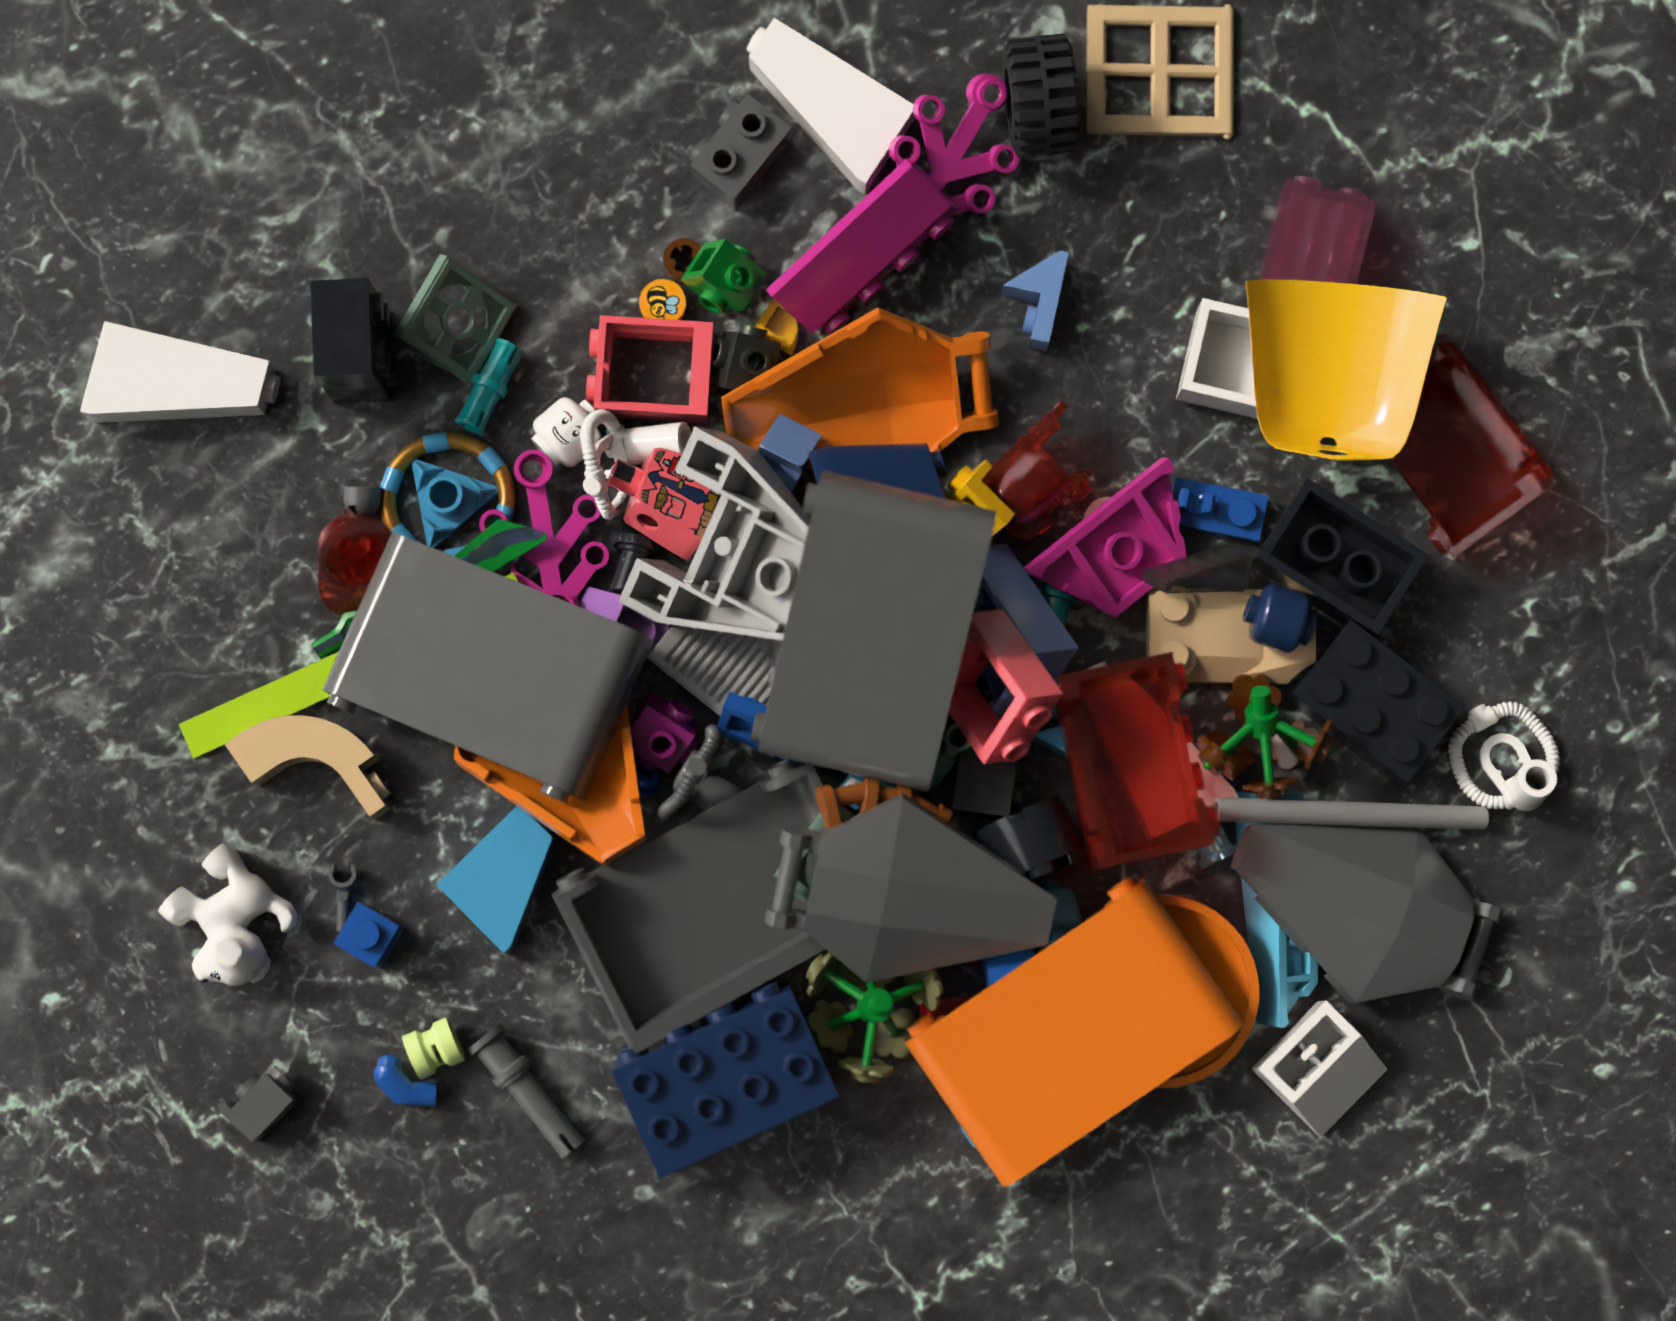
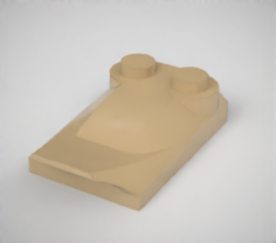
[1146,585,1316,685]

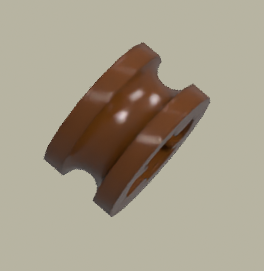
[663,238,701,284]

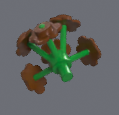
[1196,674,1336,799]

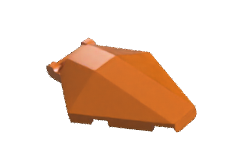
[721,308,999,470]
[454,704,646,866]

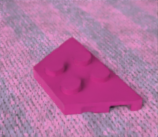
[1023,457,1187,618]

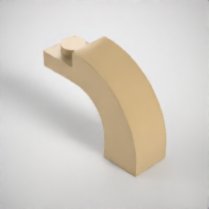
[225,715,391,820]

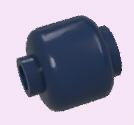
[1242,584,1317,653]

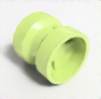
[402,1017,466,1080]

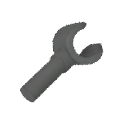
[328,863,360,931]

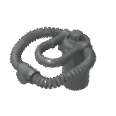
[657,724,744,822]

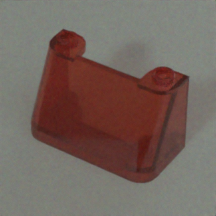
[1389,333,1557,558]

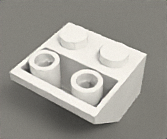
[1251,1000,1388,1138]

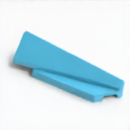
[1235,791,1318,1028]

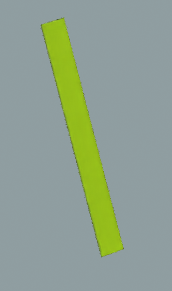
[179,572,518,759]

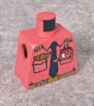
[607,448,719,561]

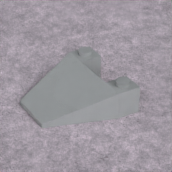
[618,427,810,641]

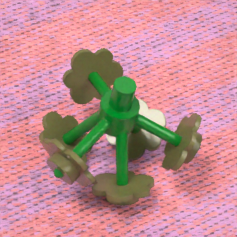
[806,952,943,1083]

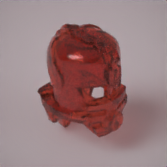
[981,400,1093,541]

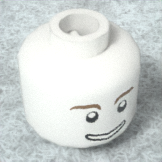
[531,397,602,467]

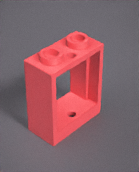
[586,315,715,424]
[948,609,1063,764]

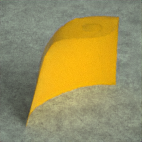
[1246,279,1447,460]

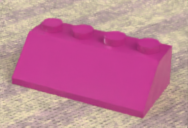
[766,159,958,336]

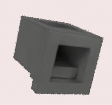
[217,1066,300,1143]

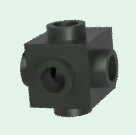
[711,324,783,391]

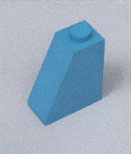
[437,806,556,955]

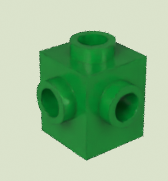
[681,239,767,314]

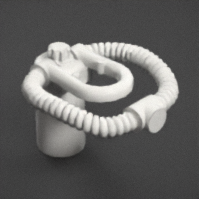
[580,409,692,520]
[1448,701,1561,811]

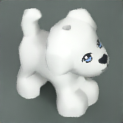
[158,842,298,986]

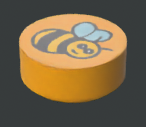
[639,279,687,320]

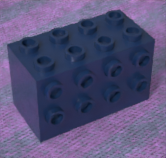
[611,978,839,1179]

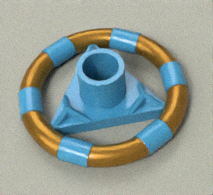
[379,432,516,563]

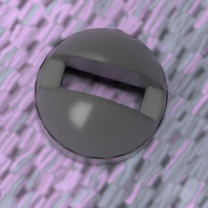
[344,486,382,519]

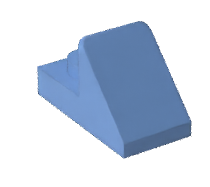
[1002,251,1069,352]
[759,414,822,494]

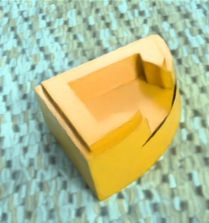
[754,298,798,357]

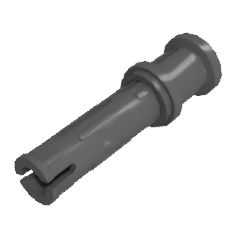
[466,1023,586,1159]

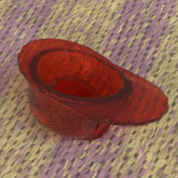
[318,508,391,616]

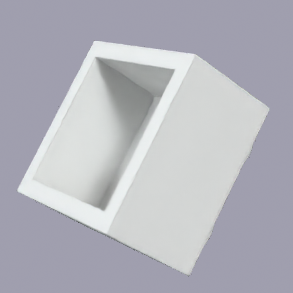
[1176,298,1280,419]

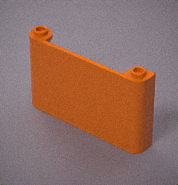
[904,876,1244,1187]

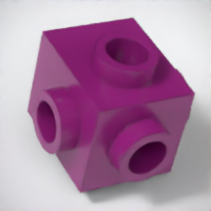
[630,691,699,774]

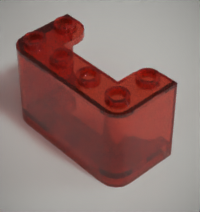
[1054,652,1220,872]

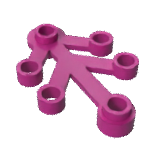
[889,74,1019,215]
[479,450,609,607]

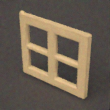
[1086,4,1234,140]

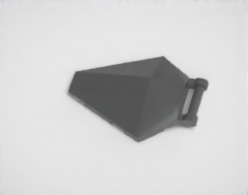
[765,793,1057,983]
[1231,824,1503,1003]

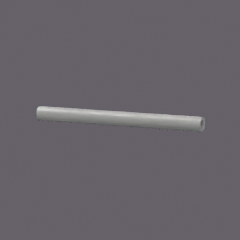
[1212,797,1489,830]

